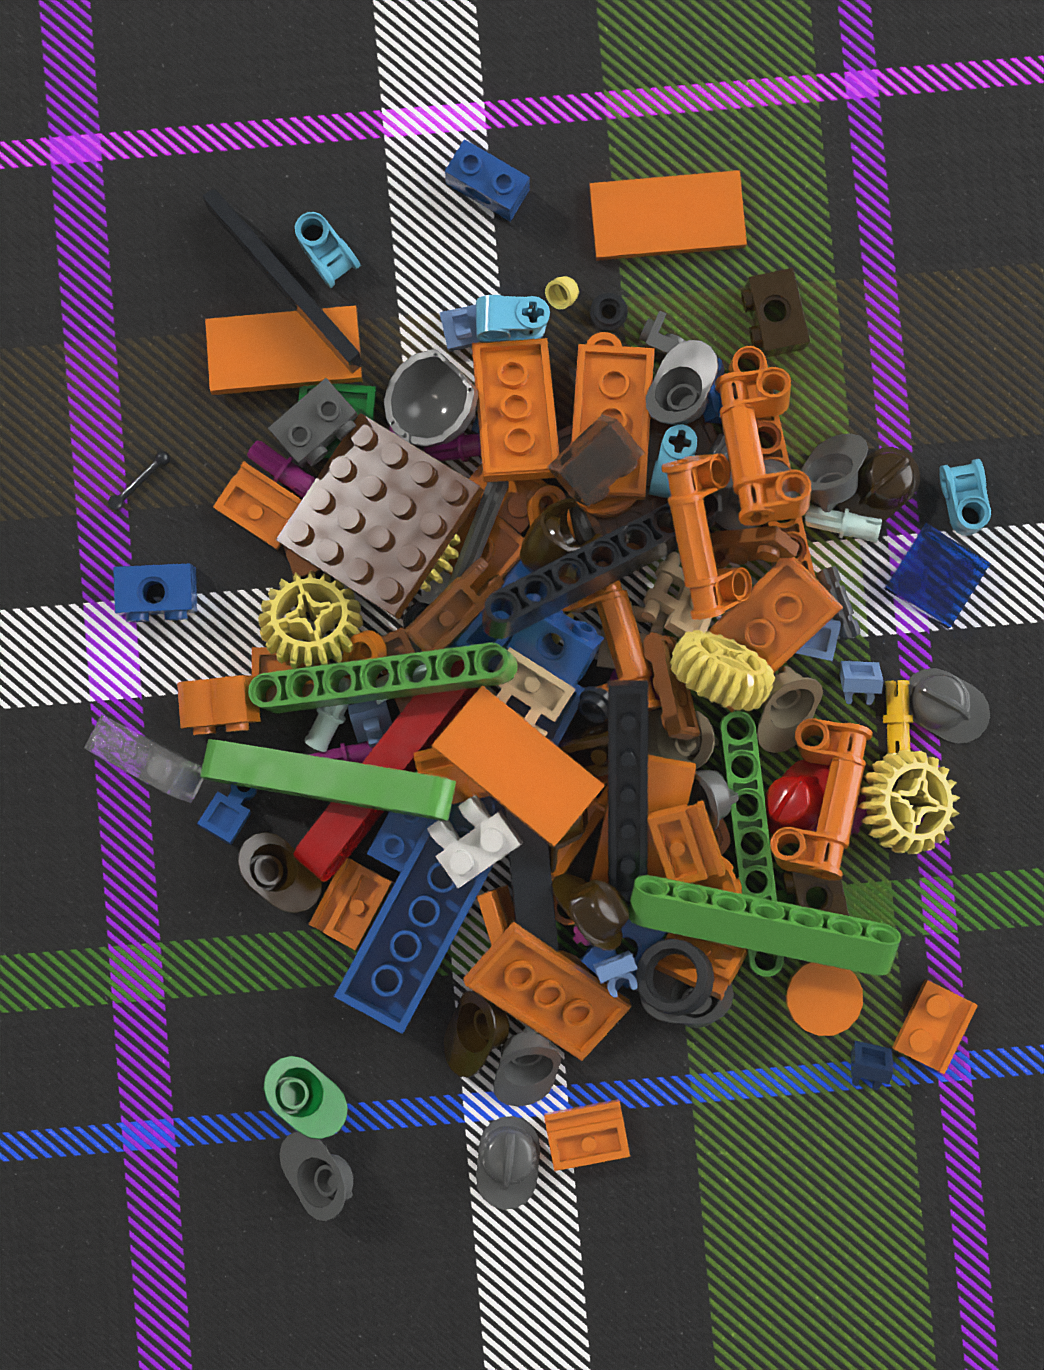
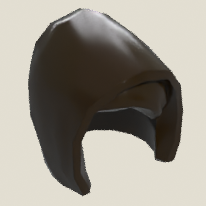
[520,498,602,573]

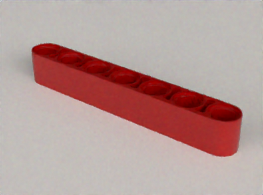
[293,660,480,882]

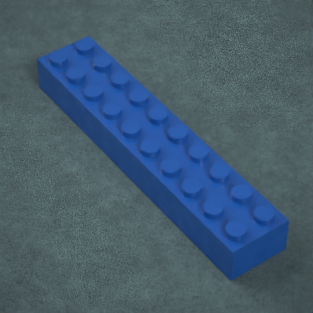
[334,684,585,1034]

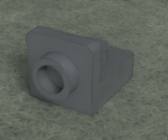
[639,311,685,363]

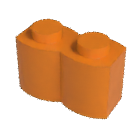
[177,675,261,735]

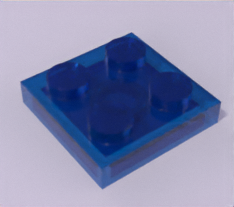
[883,523,991,629]

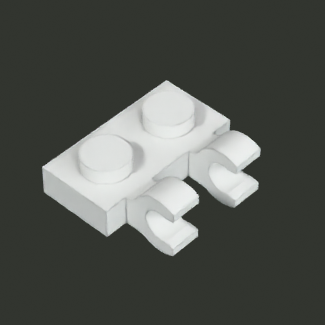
[427,794,523,888]

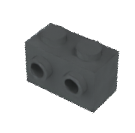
[268,378,358,468]

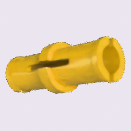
[883,680,913,754]

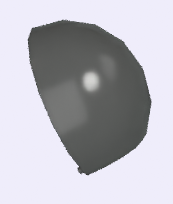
[384,349,478,447]

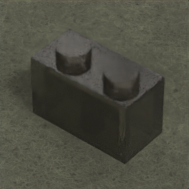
[547,414,644,507]

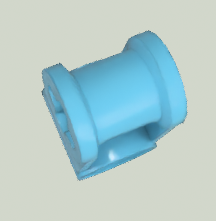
[295,212,361,288]
[476,294,550,342]
[649,425,697,498]
[940,459,991,536]

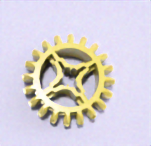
[258,570,363,669]
[670,630,775,711]
[858,750,960,854]

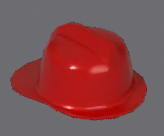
[765,759,830,834]

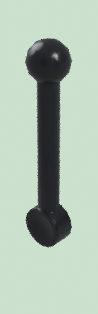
[108,451,170,511]

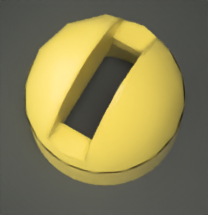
[545,276,579,310]

